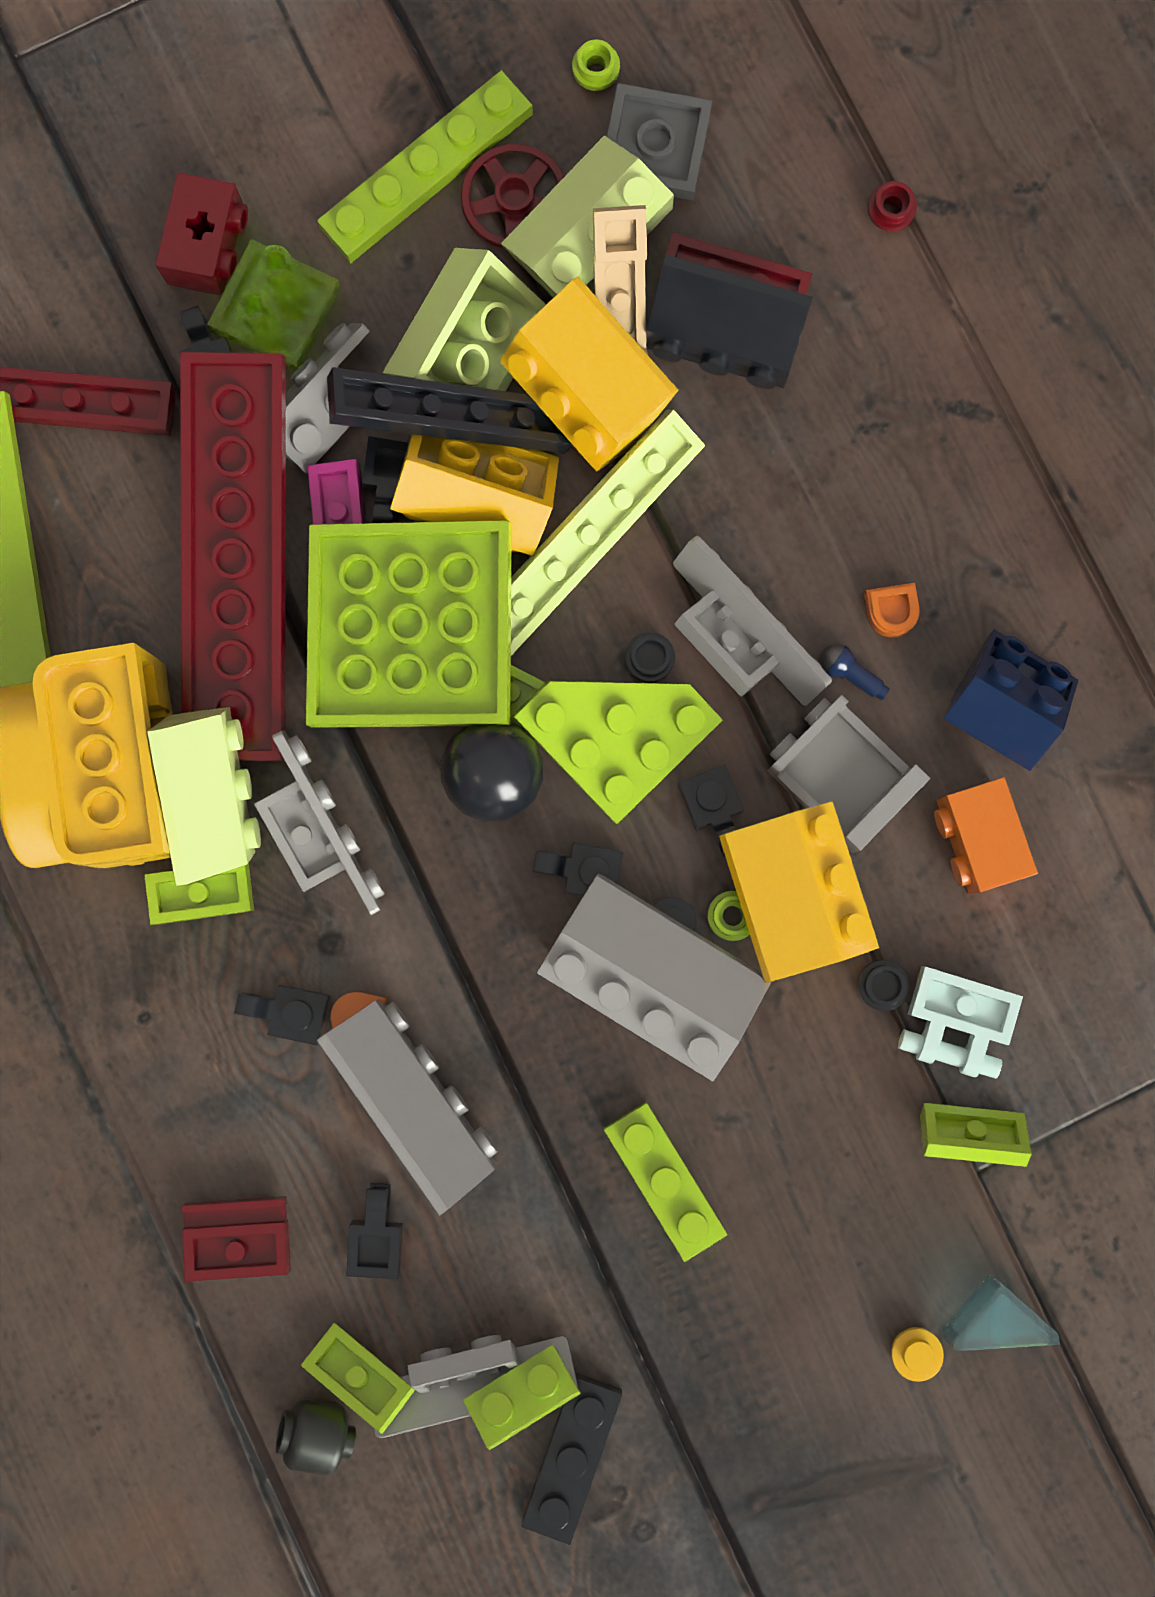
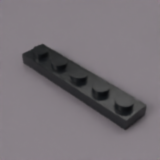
[327,367,573,453]

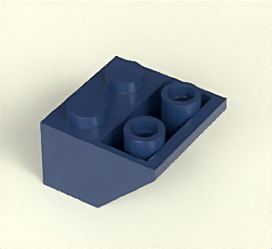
[944,629,1079,771]

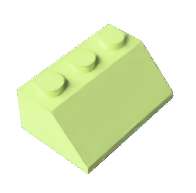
[501,136,674,298]
[382,248,546,391]
[147,707,261,886]

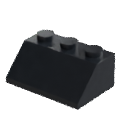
[646,255,813,389]

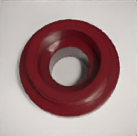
[868,181,917,232]

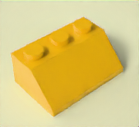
[499,277,678,472]
[390,434,559,556]
[719,801,879,983]

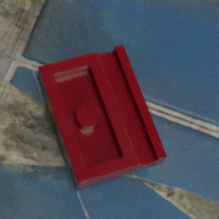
[181,1196,291,1282]

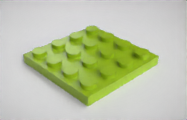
[306,520,512,727]

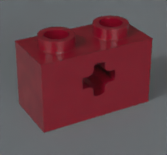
[155,172,248,296]

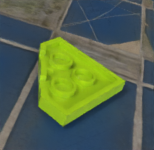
[512,681,723,824]

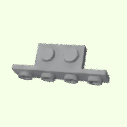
[286,323,369,473]
[673,536,832,706]
[254,730,385,915]
[374,1335,577,1438]

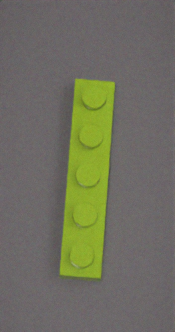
[317,70,533,264]

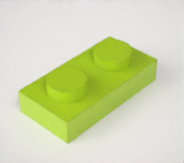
[145,863,254,925]
[920,1103,1032,1167]
[301,1323,415,1434]
[463,1344,581,1450]

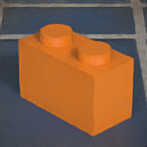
[934,777,1038,894]

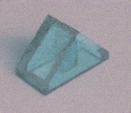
[943,1274,1060,1351]

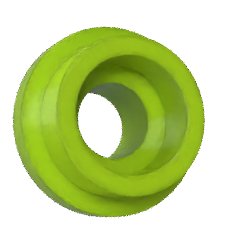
[572,39,620,91]
[707,891,750,941]

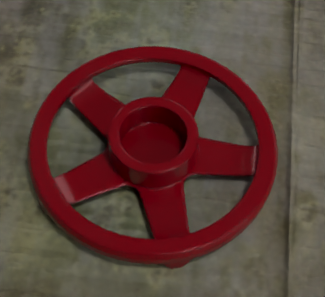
[461,144,565,249]

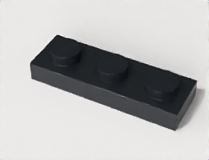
[521,1372,622,1545]

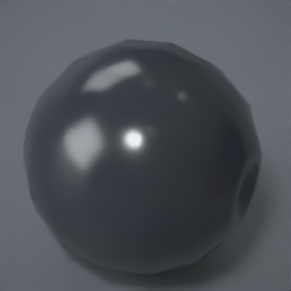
[440,722,543,822]

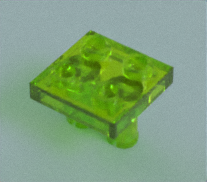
[207,239,341,371]

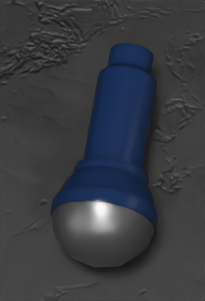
[820,643,890,700]

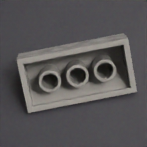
[537,873,771,1081]
[317,999,498,1216]

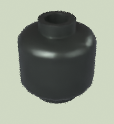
[275,1399,356,1475]

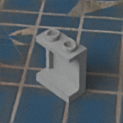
[767,695,931,853]

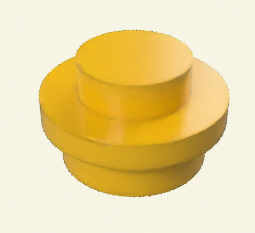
[891,1327,944,1382]

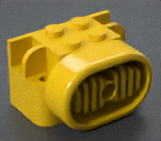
[0,643,173,868]

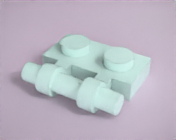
[898,966,1023,1079]

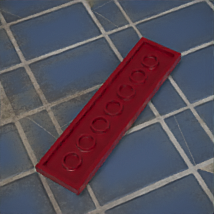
[180,352,286,761]

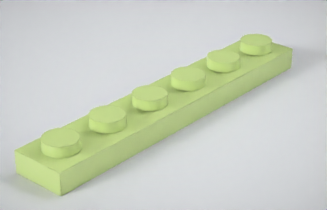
[511,410,705,656]

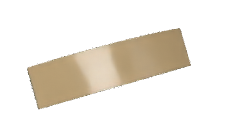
[593,205,648,355]

